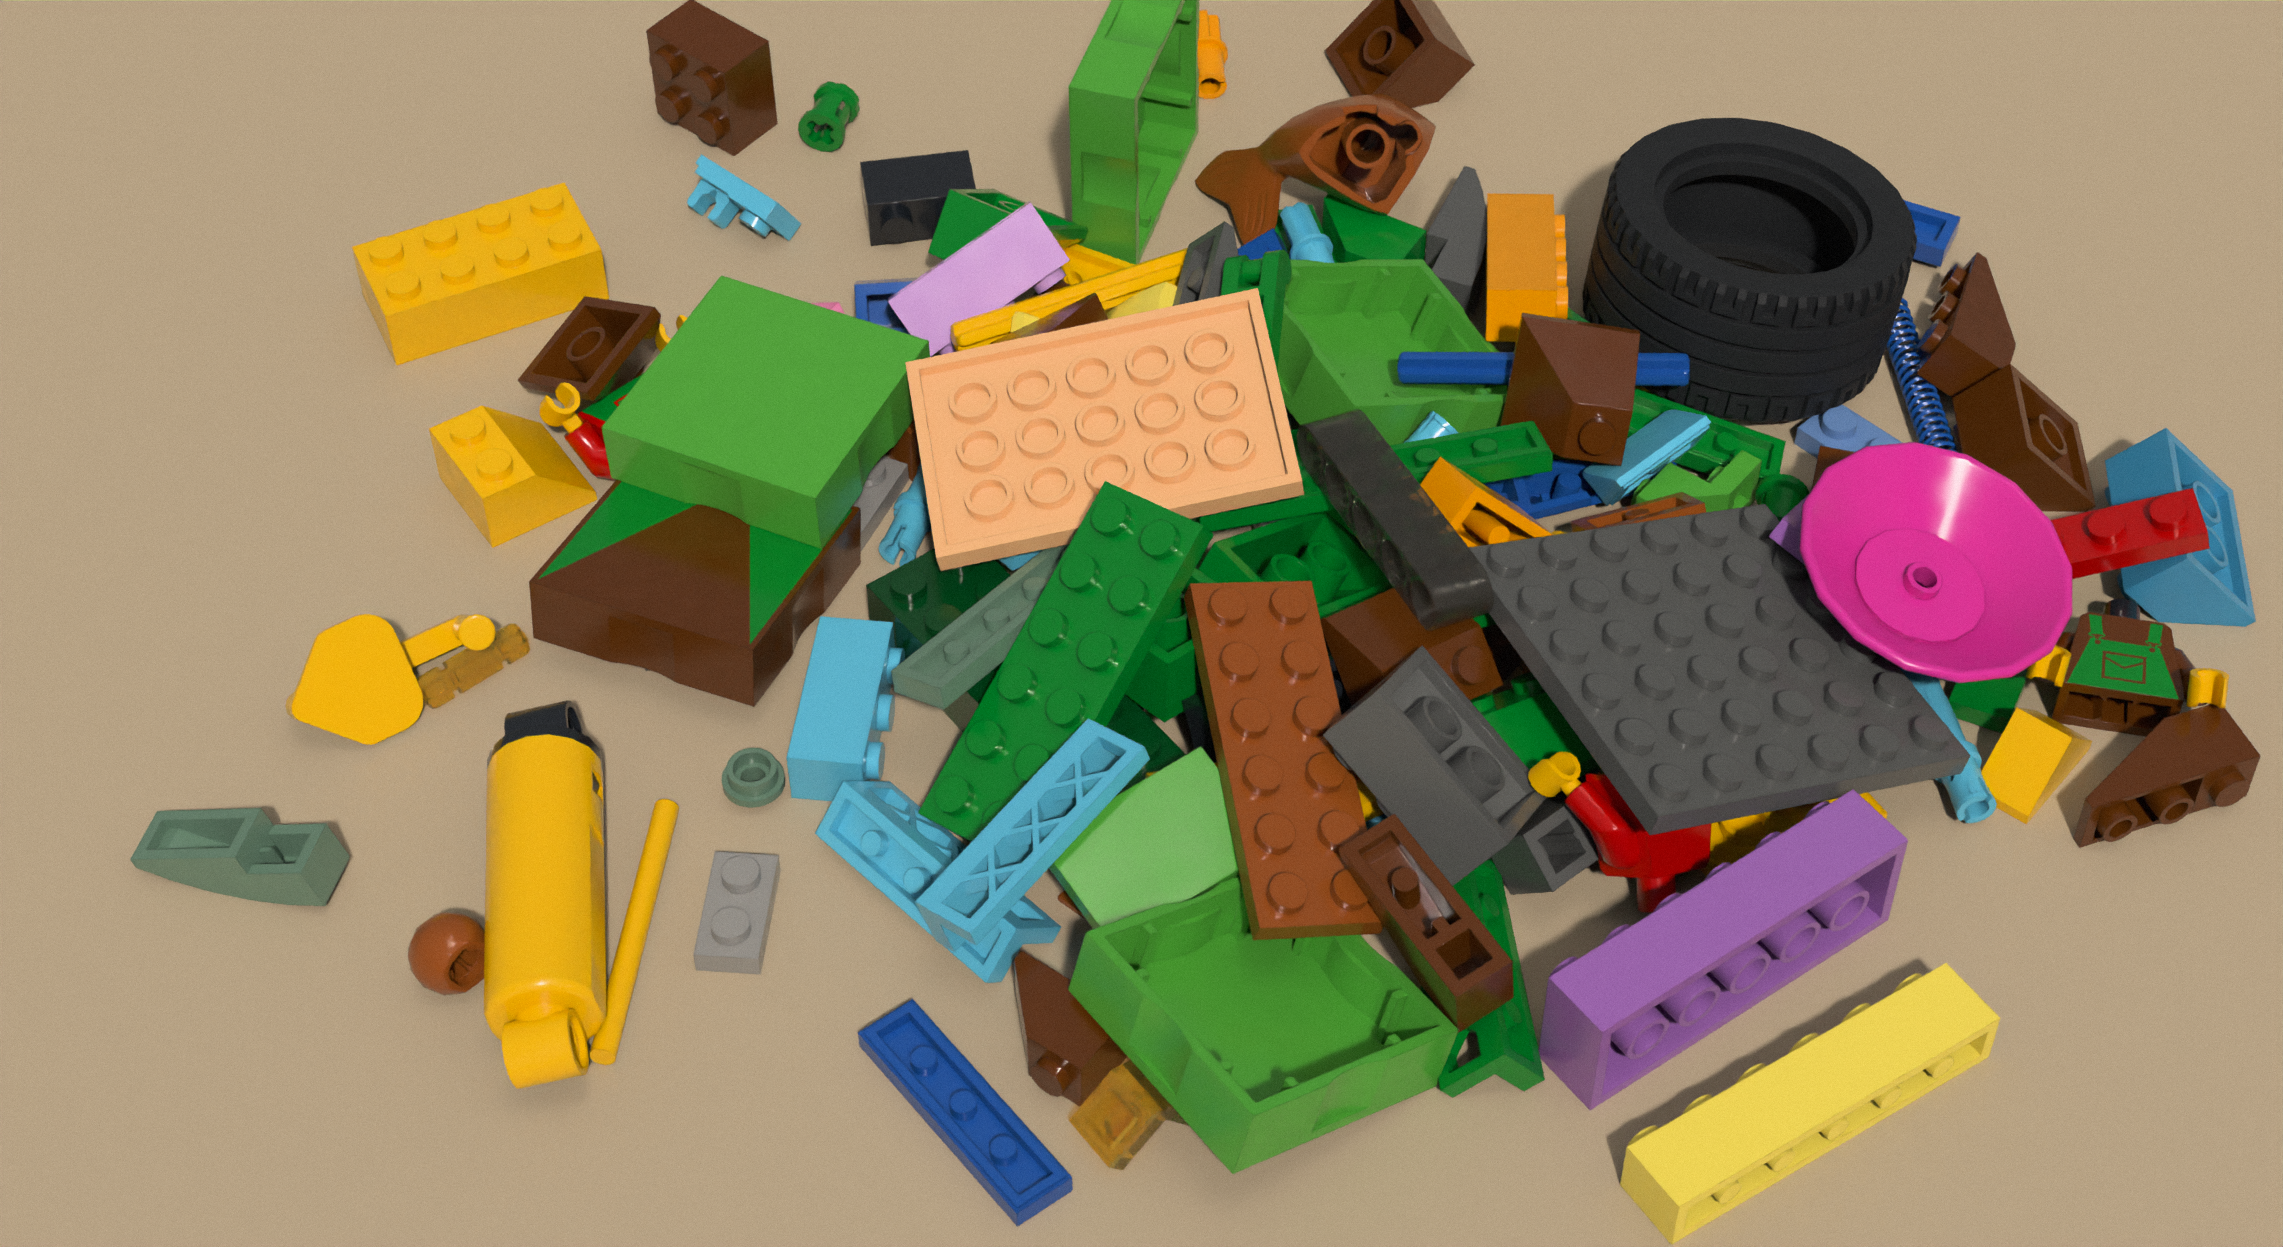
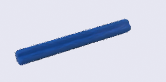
[1397,352,1690,386]

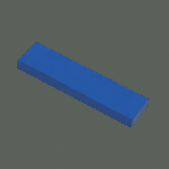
[858,999,1073,1227]

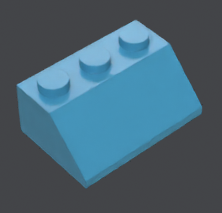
[2105,428,2256,627]

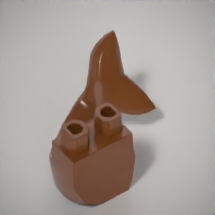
[1195,94,1436,245]

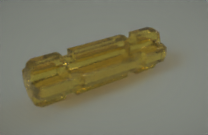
[417,623,530,709]

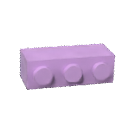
[887,201,1070,357]

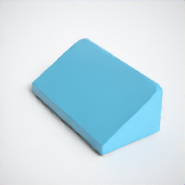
[1583,410,1711,506]

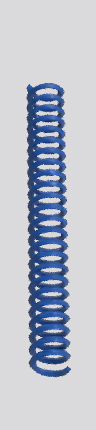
[1887,298,1957,452]

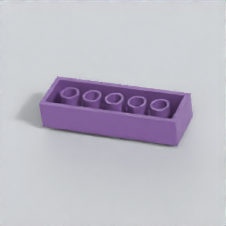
[1539,789,1908,1110]

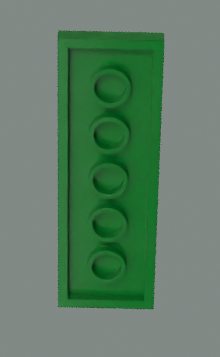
[918,481,1214,842]

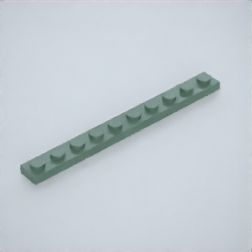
[891,406,1297,710]

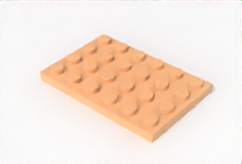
[905,288,1304,571]

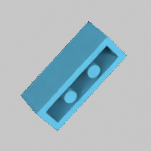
[787,616,905,801]

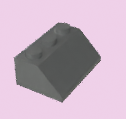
[1323,646,1546,886]

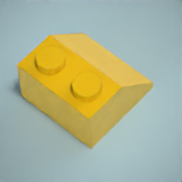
[429,405,597,548]

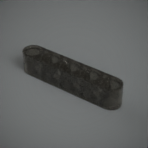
[1297,409,1494,631]

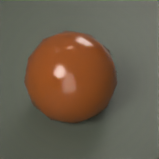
[408,912,485,995]

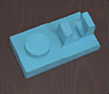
[687,154,802,241]

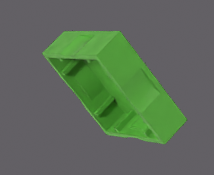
[1069,0,1199,264]
[1253,259,1507,457]
[601,275,930,549]
[1068,876,1459,1174]

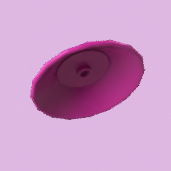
[1799,442,2072,683]

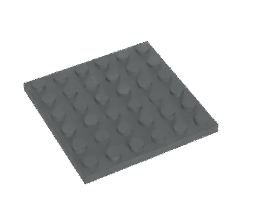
[1456,504,1971,835]

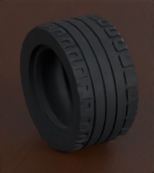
[1582,118,1917,422]

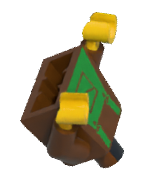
[2025,599,2229,737]

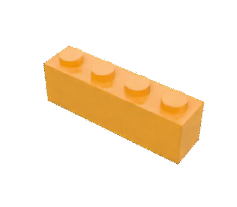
[1486,193,1568,342]

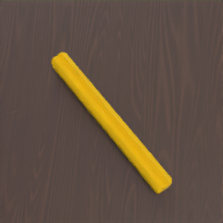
[950,248,1188,351]

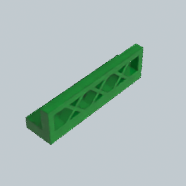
[1421,859,1545,1098]

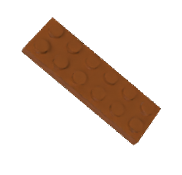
[1184,581,1384,940]

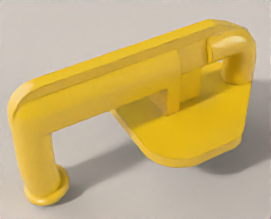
[285,614,496,745]

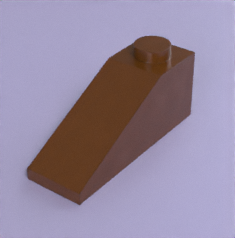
[1339,813,1514,1033]

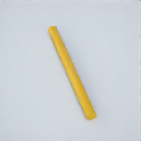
[589,799,679,1065]

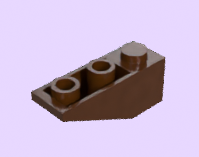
[1917,252,2016,398]
[2073,704,2261,848]

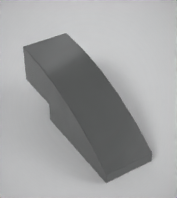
[1425,166,1487,321]

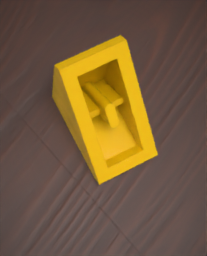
[1981,707,2092,825]

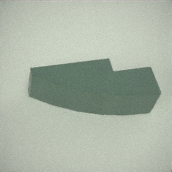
[130,808,350,906]

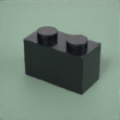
[860,150,976,246]

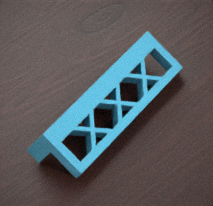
[915,718,1150,952]
[815,781,1061,983]

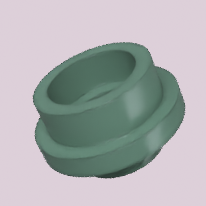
[722,748,785,808]

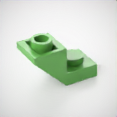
[1630,450,1762,512]

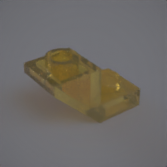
[1069,1060,1189,1170]

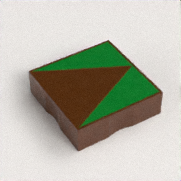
[529,479,861,707]

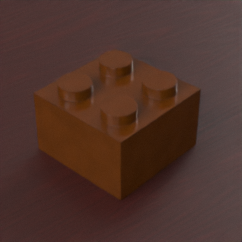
[646,0,778,156]

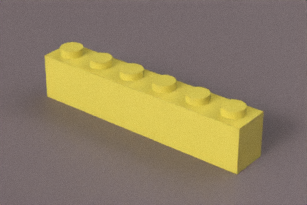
[1620,963,2001,1245]

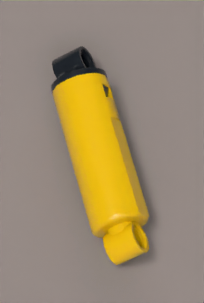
[484,700,606,1089]

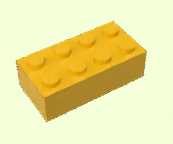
[352,182,609,366]

